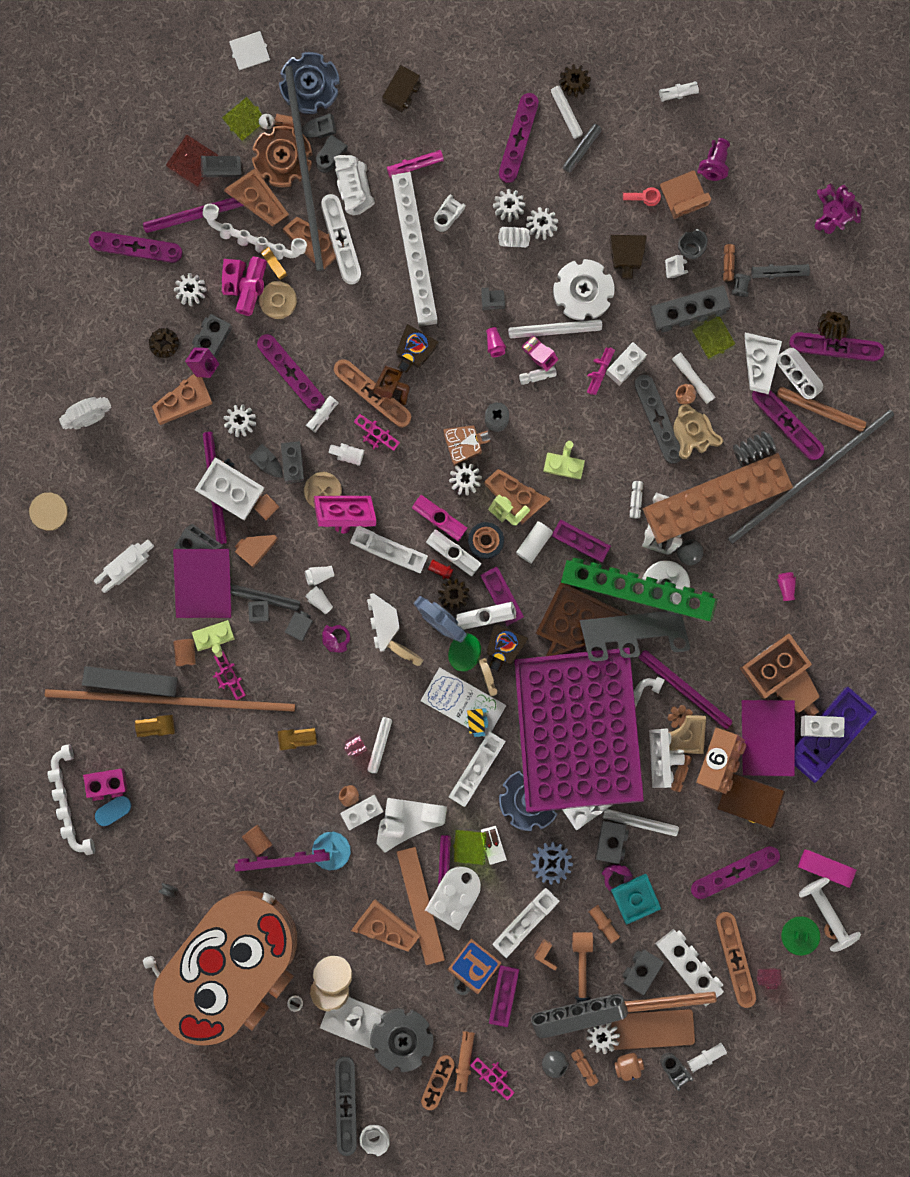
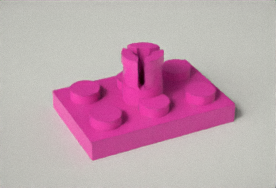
[314,496,377,534]

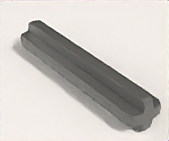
[563,124,602,173]

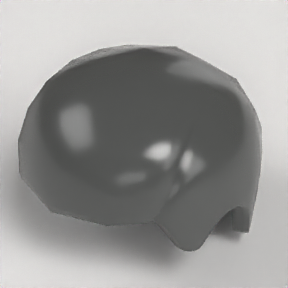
[678,229,708,259]

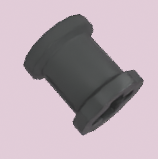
[732,274,751,297]

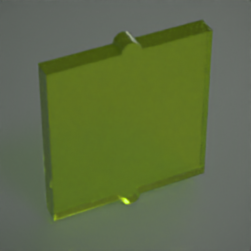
[222,97,267,141]
[692,316,735,359]
[453,830,487,865]

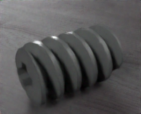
[485,402,509,432]
[733,431,777,466]

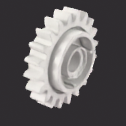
[59,397,111,429]

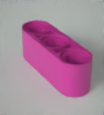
[798,849,857,888]

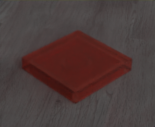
[166,135,218,187]

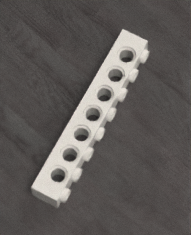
[392,172,437,327]

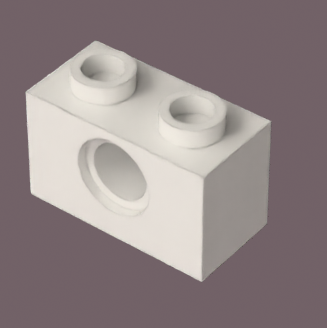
[606,342,647,386]
[801,716,844,738]
[340,795,384,830]

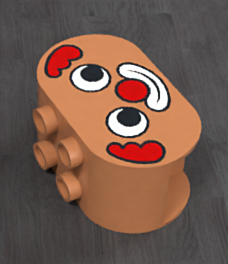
[153,891,297,1045]

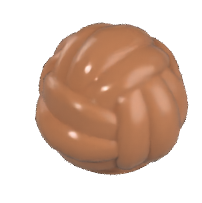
[676,384,696,404]
[339,785,359,807]

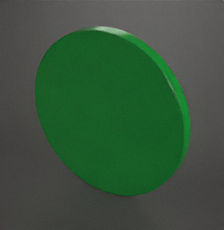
[448,633,481,672]
[781,916,820,956]

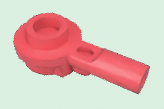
[623,187,661,206]

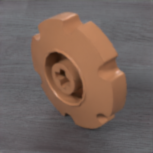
[252,126,313,187]

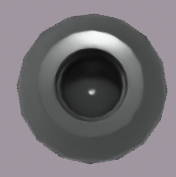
[677,539,704,566]
[542,1050,569,1078]

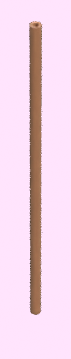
[45,689,295,712]

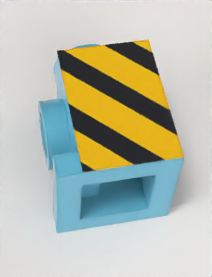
[467,708,488,737]

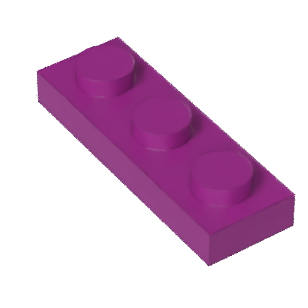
[551,519,611,564]
[480,567,524,626]
[489,965,519,1027]

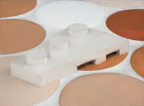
[744,332,782,394]

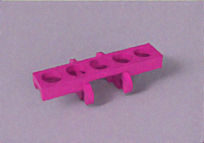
[587,347,615,395]
[354,414,400,451]
[213,651,246,700]
[470,1057,515,1101]

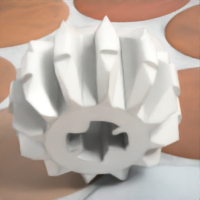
[493,189,525,222]
[526,207,558,240]
[498,227,530,248]
[174,273,207,306]
[224,405,256,437]
[449,463,482,496]
[587,1022,620,1054]

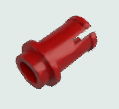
[428,559,453,580]

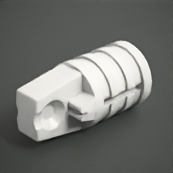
[329,443,365,466]

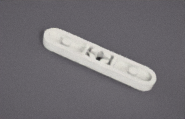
[321,194,361,284]

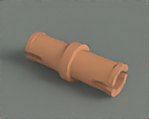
[588,905,621,944]

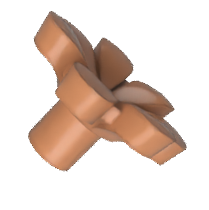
[668,705,692,728]

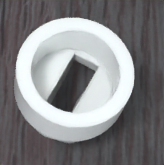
[259,114,275,129]
[287,995,303,1012]

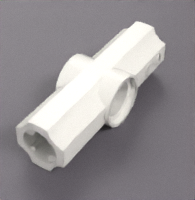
[426,529,482,577]
[456,602,516,630]

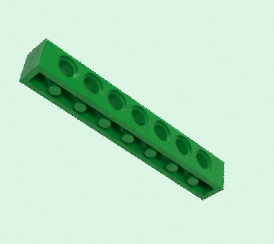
[561,557,718,622]

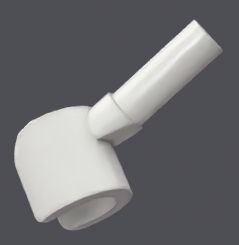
[143,956,160,978]

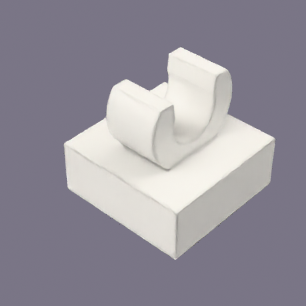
[665,255,688,278]

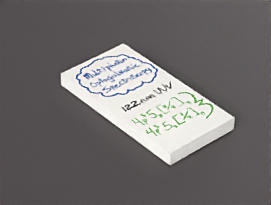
[421,667,506,737]

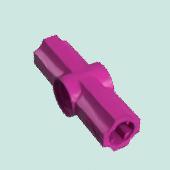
[235,257,267,316]
[412,495,468,541]

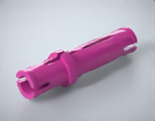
[386,150,444,178]

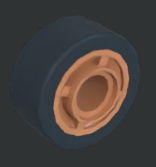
[468,522,504,559]

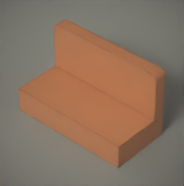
[534,939,557,971]

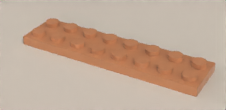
[643,453,793,544]

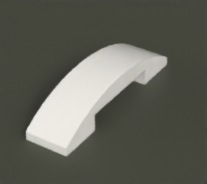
[350,526,428,573]
[449,731,506,807]
[492,888,560,958]

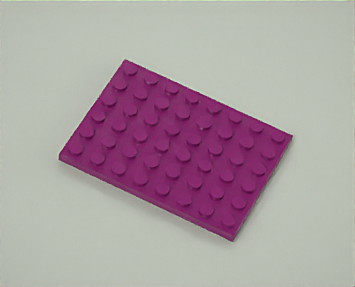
[515,648,644,813]

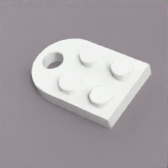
[425,867,481,930]

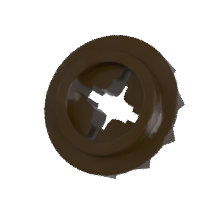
[149,328,179,358]

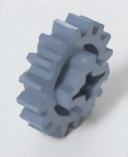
[531,842,573,885]

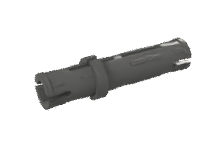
[751,264,810,279]

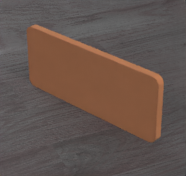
[610,1009,695,1050]

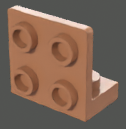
[660,171,711,219]

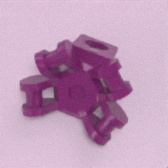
[815,183,862,234]

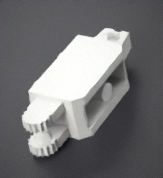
[94,540,154,593]

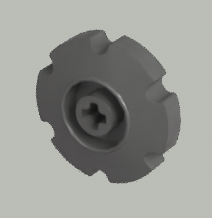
[370,1008,433,1072]

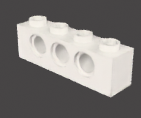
[655,929,724,1006]

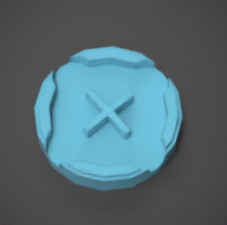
[312,832,351,870]

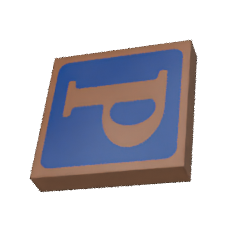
[447,939,501,994]

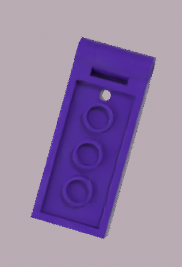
[795,686,877,783]

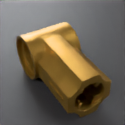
[135,715,175,737]
[277,728,317,751]

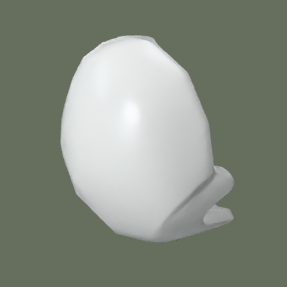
[360,1125,390,1156]

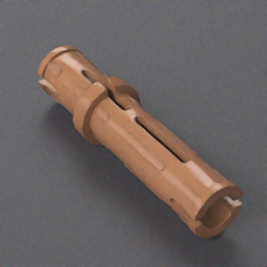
[455,1031,475,1092]

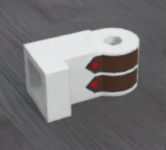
[481,826,506,865]

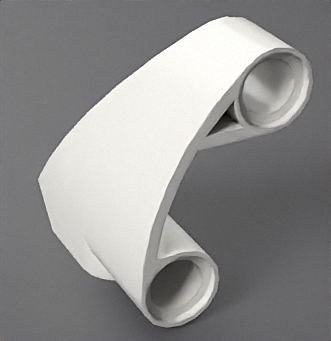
[377,798,447,852]

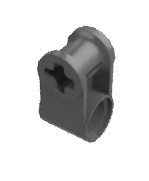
[316,135,348,173]
[660,1052,694,1091]

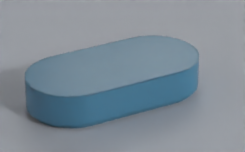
[95,796,131,826]

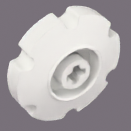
[553,259,614,321]

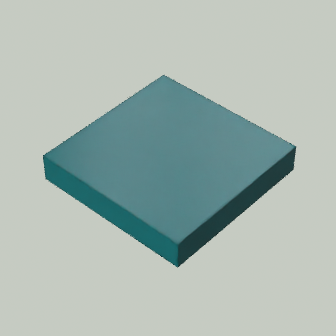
[611,874,661,925]

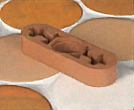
[421,1055,454,1110]

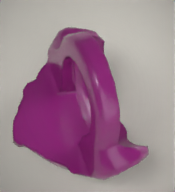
[322,625,350,653]
[602,864,633,891]

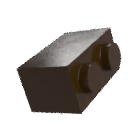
[382,65,422,113]

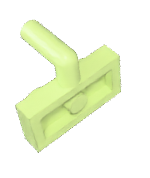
[543,441,585,480]
[488,494,530,525]
[192,620,235,657]

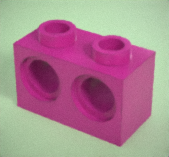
[83,768,127,801]

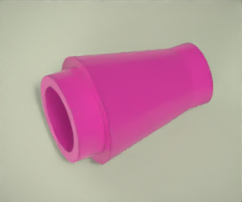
[486,327,506,357]
[777,572,796,601]

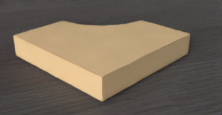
[668,715,706,754]

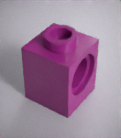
[185,347,219,378]

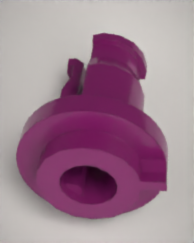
[697,138,730,181]

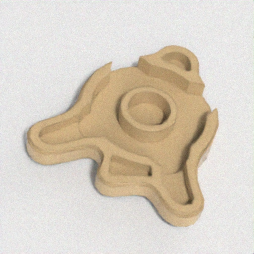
[673,404,723,459]

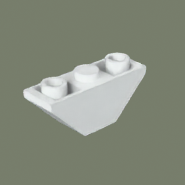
[367,593,400,652]

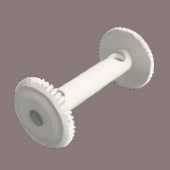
[799,878,861,952]

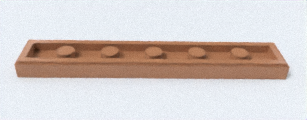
[397,847,445,965]

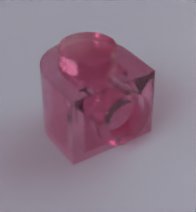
[343,734,368,758]
[757,968,782,989]

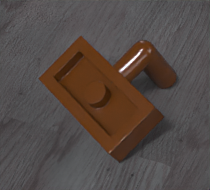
[373,366,410,405]

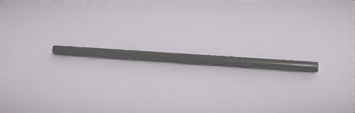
[285,66,324,271]
[727,409,894,544]

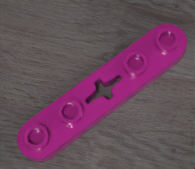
[499,93,539,183]
[89,231,183,263]
[789,332,884,362]
[257,334,325,411]
[752,390,824,461]
[691,846,780,899]
[234,849,330,872]

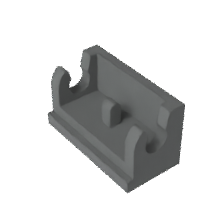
[201,156,241,177]

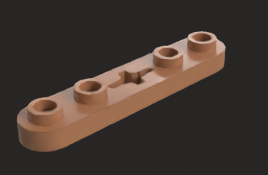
[334,359,411,428]
[716,912,756,1008]

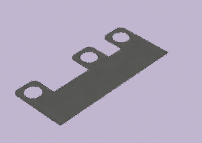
[580,611,690,662]

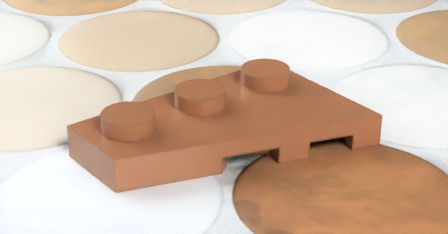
[224,169,289,227]
[283,217,344,269]
[152,374,213,425]
[484,469,550,525]
[351,899,421,952]

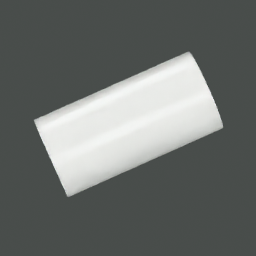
[516,521,553,564]

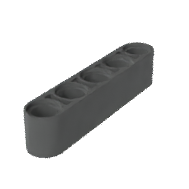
[82,666,178,697]
[531,994,628,1038]

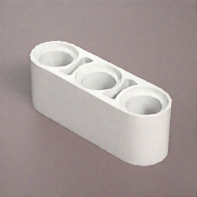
[777,348,823,399]

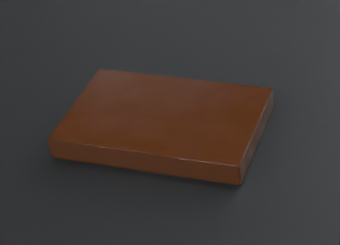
[717,774,785,829]

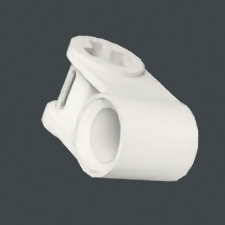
[434,194,466,232]

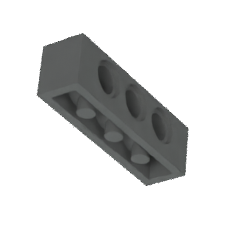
[650,285,731,333]

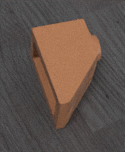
[235,535,278,568]

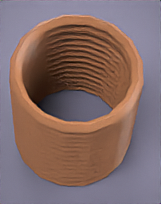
[173,639,196,666]
[242,825,273,857]

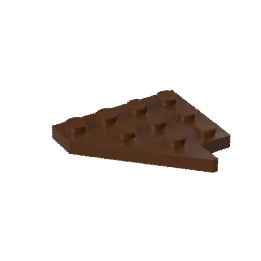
[535,583,628,656]

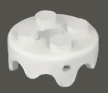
[642,560,690,604]

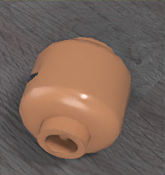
[615,1053,645,1081]

